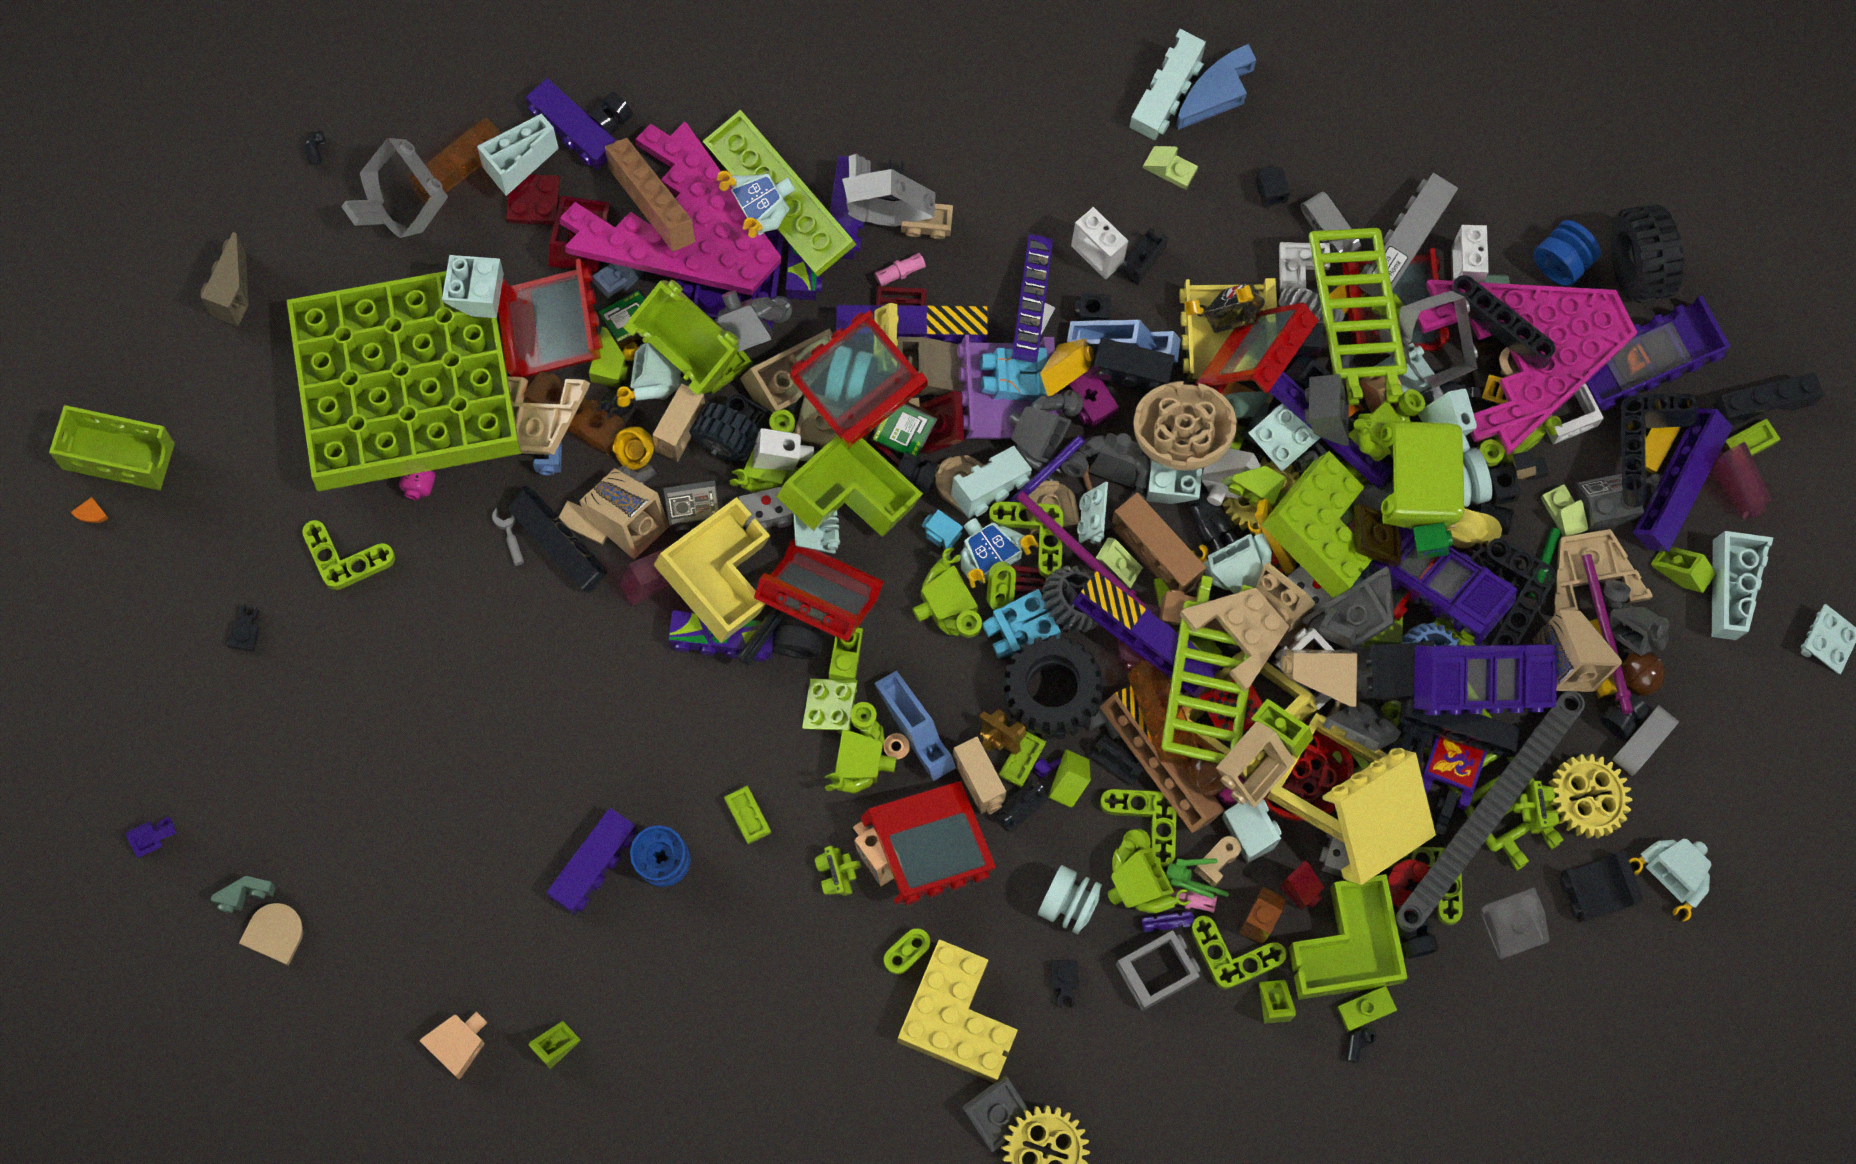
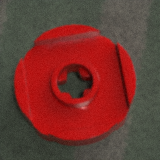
[1387,859,1431,913]

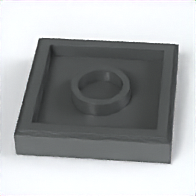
[962,1076,1032,1152]

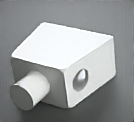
[753,428,814,470]
[1201,448,1261,506]

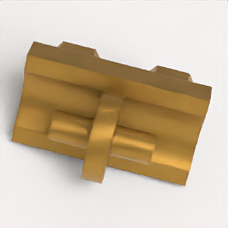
[979,709,1026,755]

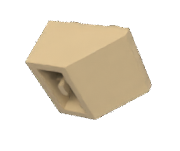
[1256,562,1315,632]

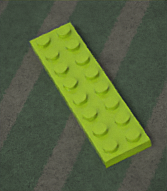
[703,110,856,276]

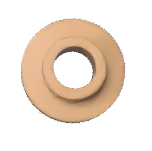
[884,733,910,759]

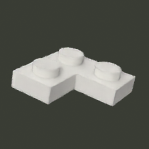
[1279,242,1330,292]

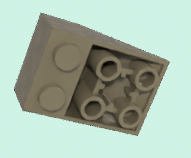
[200,232,249,326]
[897,337,963,395]

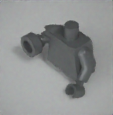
[714,291,792,352]
[1009,390,1083,481]
[1061,433,1151,500]
[1603,580,1669,656]

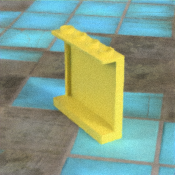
[1179,278,1279,382]
[1322,748,1436,885]

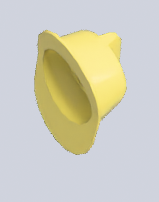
[1446,508,1502,549]

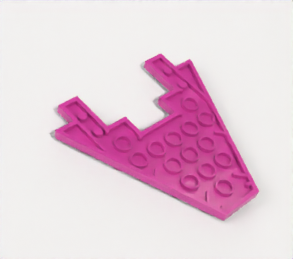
[560,122,781,295]
[1416,280,1637,455]

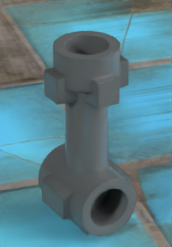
[1294,450,1319,476]

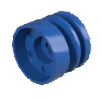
[1533,220,1601,287]
[630,825,691,887]

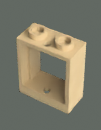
[653,383,705,463]
[1216,721,1296,808]
[952,737,1006,814]

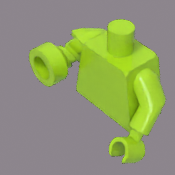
[1349,389,1425,461]
[1477,405,1562,466]
[730,409,800,493]
[912,548,982,638]
[825,702,897,794]
[1108,829,1191,913]

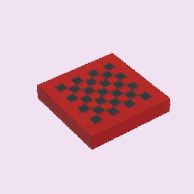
[1199,679,1263,741]

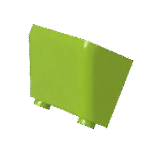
[623,280,740,395]
[1380,422,1464,529]

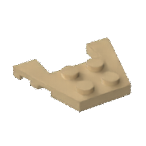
[508,377,590,455]
[1553,529,1653,615]
[1180,588,1289,692]

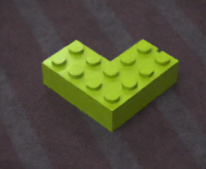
[776,435,923,537]
[1261,451,1372,598]
[1288,874,1408,1000]

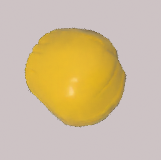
[613,427,654,470]

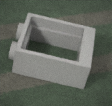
[1116,930,1200,1011]

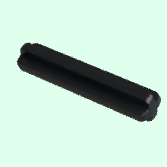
[737,608,786,666]

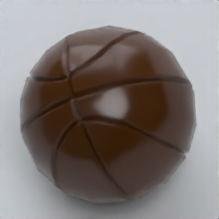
[1621,652,1665,696]
[1187,749,1228,795]

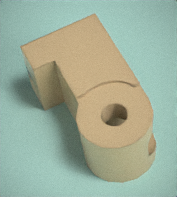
[1194,836,1241,887]

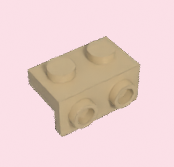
[901,204,953,239]

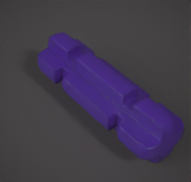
[1141,911,1194,932]

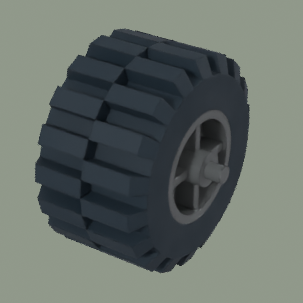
[689,403,760,463]

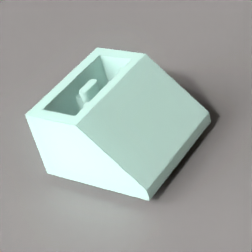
[442,255,504,318]
[1146,459,1202,504]
[1222,799,1281,863]

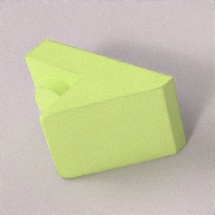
[1143,146,1198,190]
[1541,484,1589,537]
[1096,537,1143,588]

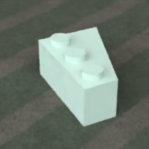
[477,114,558,196]
[951,446,1032,519]

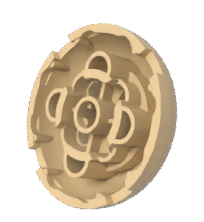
[1134,381,1237,471]

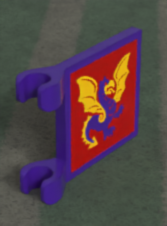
[1422,736,1487,810]

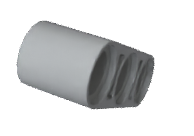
[1301,192,1361,253]
[1612,705,1679,777]

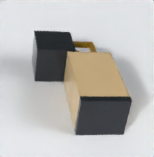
[1513,450,1549,480]

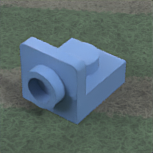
[533,442,562,475]

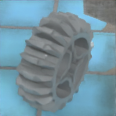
[1278,283,1345,332]

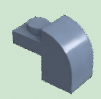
[592,264,644,298]

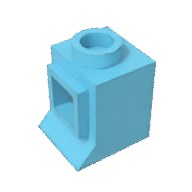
[922,510,963,550]

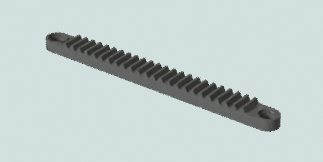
[1396,691,1585,932]

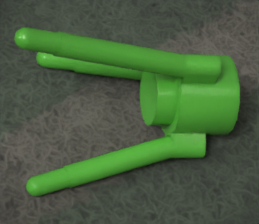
[1166,858,1229,899]

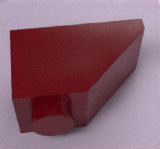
[1280,860,1324,910]

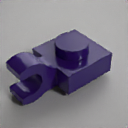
[125,817,176,858]

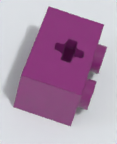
[1065,366,1119,430]

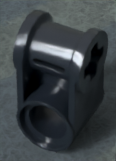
[725,394,773,431]

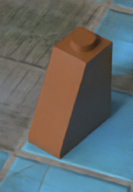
[1239,886,1286,945]

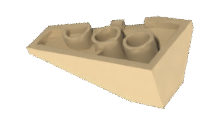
[740,328,836,413]

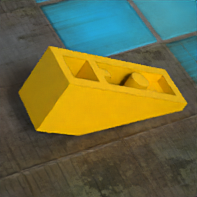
[1040,338,1094,396]

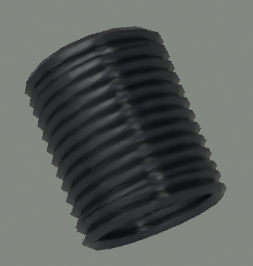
[1477,503,1514,536]

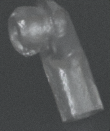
[618,464,656,484]

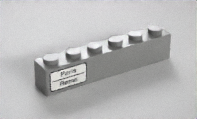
[1359,173,1458,297]

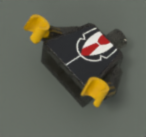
[1184,281,1265,333]

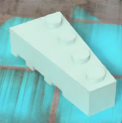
[1129,29,1206,141]
[1712,531,1773,640]

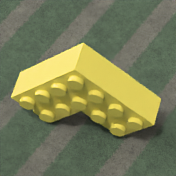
[654,497,770,643]
[897,939,1018,1083]

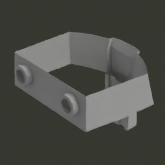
[342,138,448,238]
[842,153,935,226]
[1379,291,1478,388]

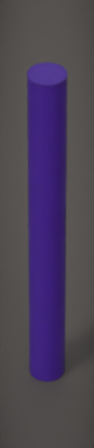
[1008,435,1086,511]

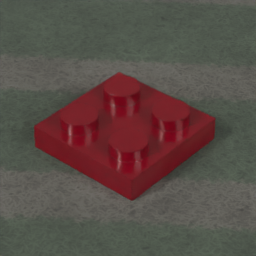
[506,174,560,225]
[919,391,964,454]

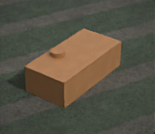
[1111,492,1206,595]

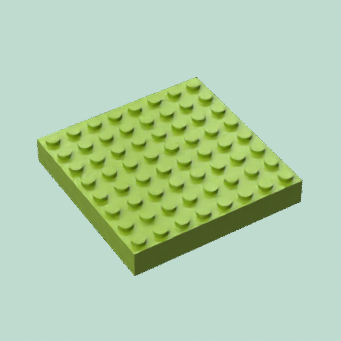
[287,271,521,492]

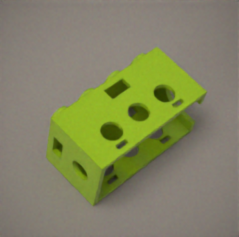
[49,405,175,491]

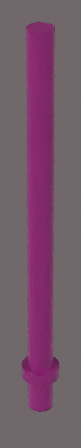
[1016,492,1146,607]
[1582,554,1633,714]

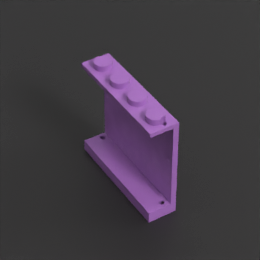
[957,335,1059,440]

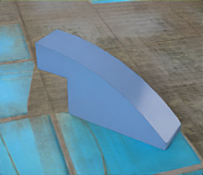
[1176,44,1256,130]
[1067,320,1181,362]
[874,671,956,781]

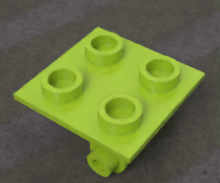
[802,679,857,734]

